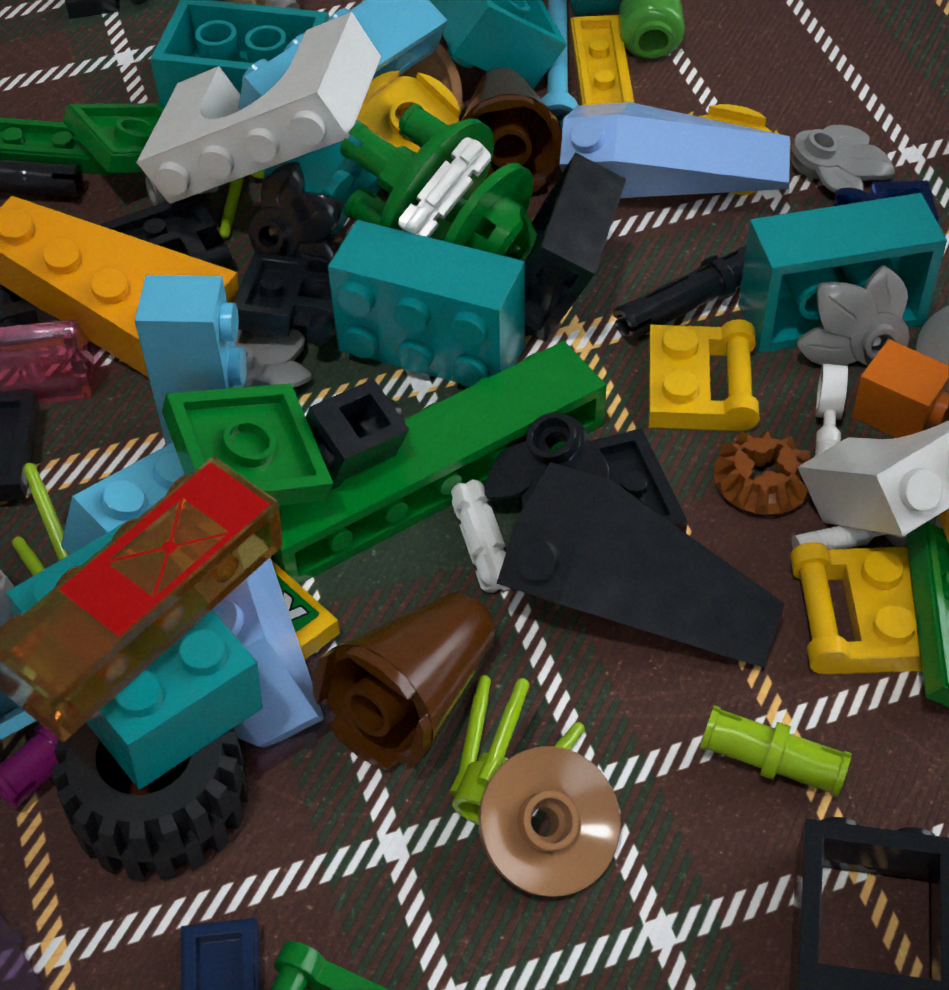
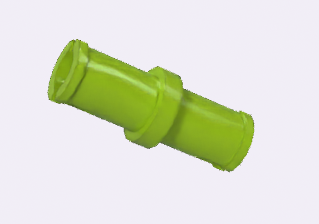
[700,705,852,797]

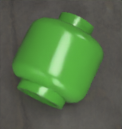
[619,0,685,58]

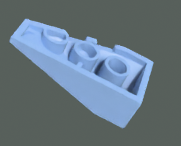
[560,102,791,198]

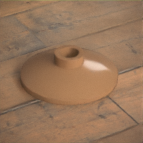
[478,746,621,897]

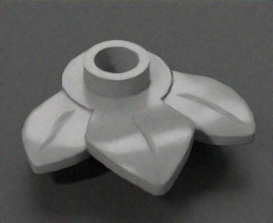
[791,124,895,201]
[797,265,910,366]
[234,329,312,388]

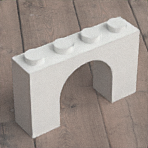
[136,12,381,204]
[797,378,949,536]

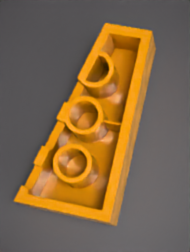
[0,196,239,378]

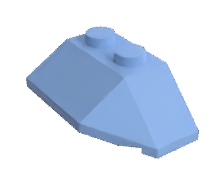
[162,512,324,749]

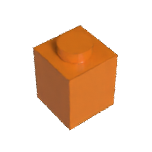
[851,339,949,438]

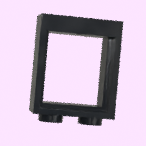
[525,152,626,342]
[789,817,949,990]

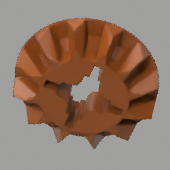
[714,429,810,515]

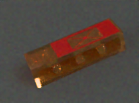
[0,456,283,743]

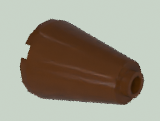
[462,68,562,192]
[312,592,495,770]

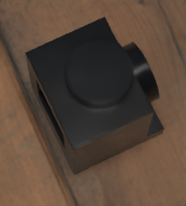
[306,379,409,490]

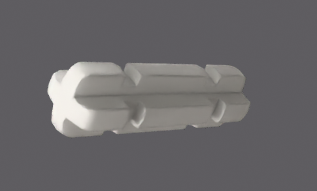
[398,137,491,237]
[451,479,509,593]

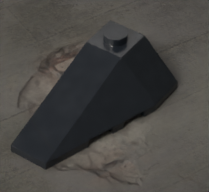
[496,462,785,668]

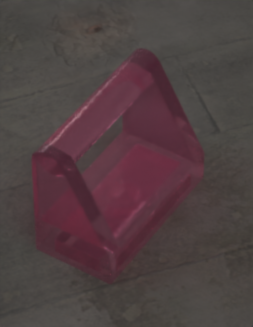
[0,319,94,404]

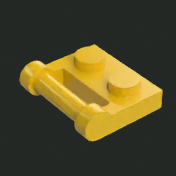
[648,319,760,431]
[790,542,923,674]

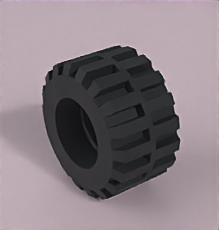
[52,713,249,880]

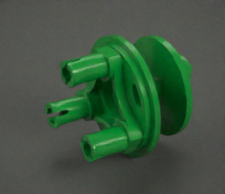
[340,104,537,261]

